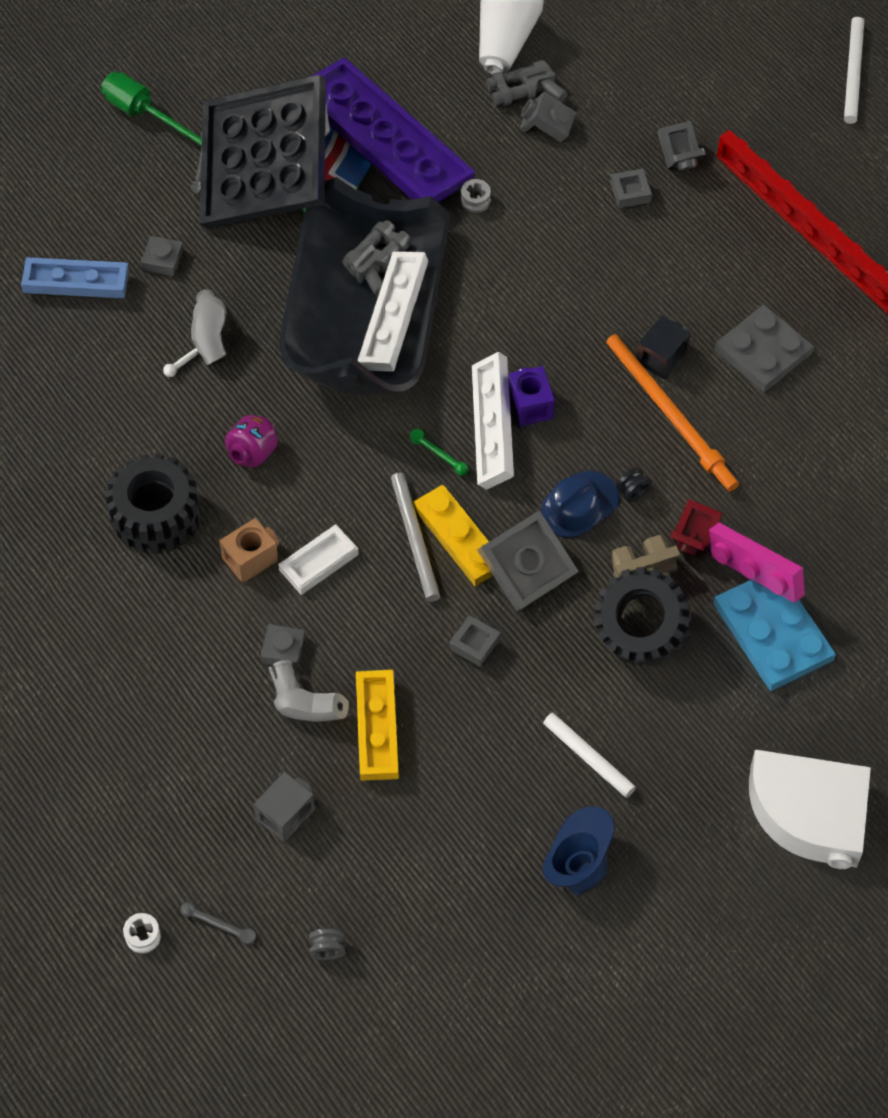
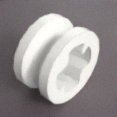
[123,913,161,954]

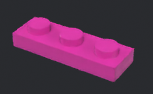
[709,523,805,603]

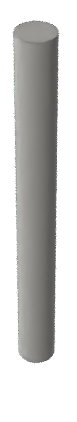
[391,473,440,602]

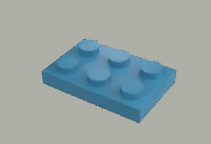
[713,580,836,691]

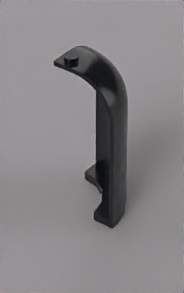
[279,177,451,395]

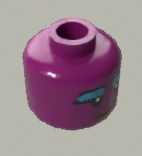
[225,415,278,468]

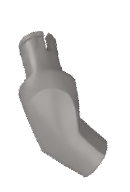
[191,289,227,366]
[269,660,349,722]

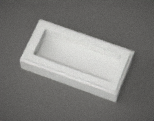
[278,524,359,595]

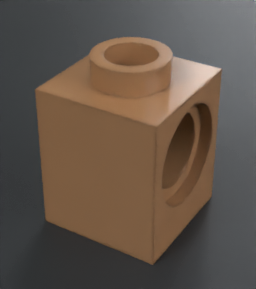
[219,518,279,584]

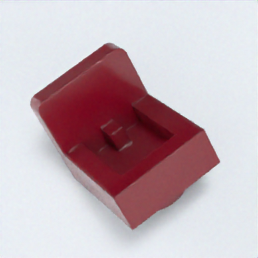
[670,499,723,556]

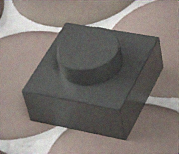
[610,169,652,208]
[141,236,184,277]
[449,615,501,667]
[260,624,305,669]

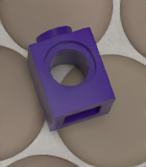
[509,366,555,427]

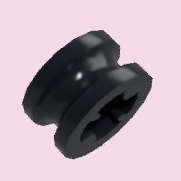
[616,467,652,502]

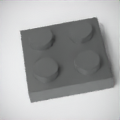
[714,304,814,393]
[477,510,579,612]

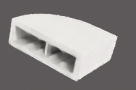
[749,750,871,869]

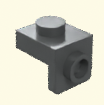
[520,92,576,142]
[657,121,706,171]

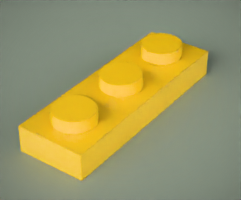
[413,485,493,586]
[356,670,399,781]

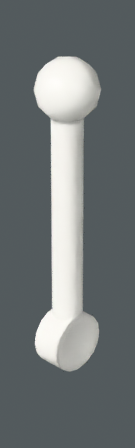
[163,333,222,377]

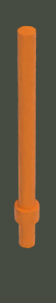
[606,334,739,492]

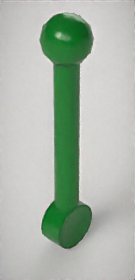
[410,429,469,476]

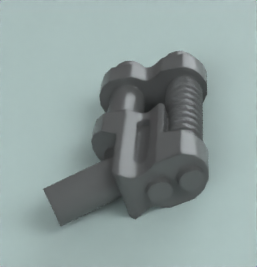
[486,60,567,107]
[343,220,410,296]

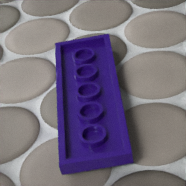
[310,57,475,202]

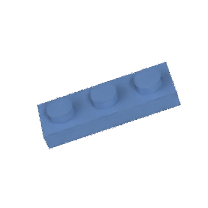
[21,257,129,298]

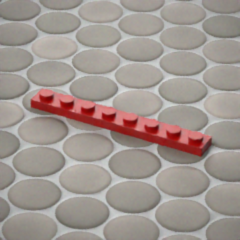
[717,130,888,314]

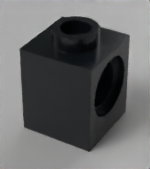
[636,315,691,380]

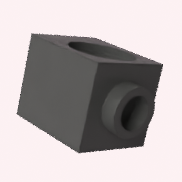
[253,772,315,843]

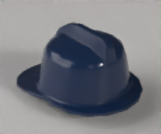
[541,471,619,538]
[543,807,615,896]

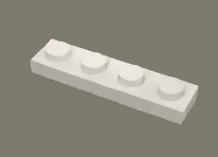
[358,252,428,371]
[472,352,514,490]

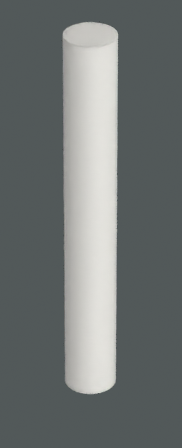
[543,713,636,798]

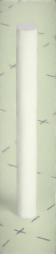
[844,17,864,124]

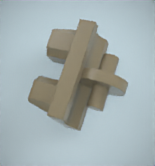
[611,535,680,599]

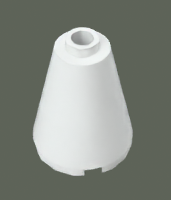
[479,0,544,74]

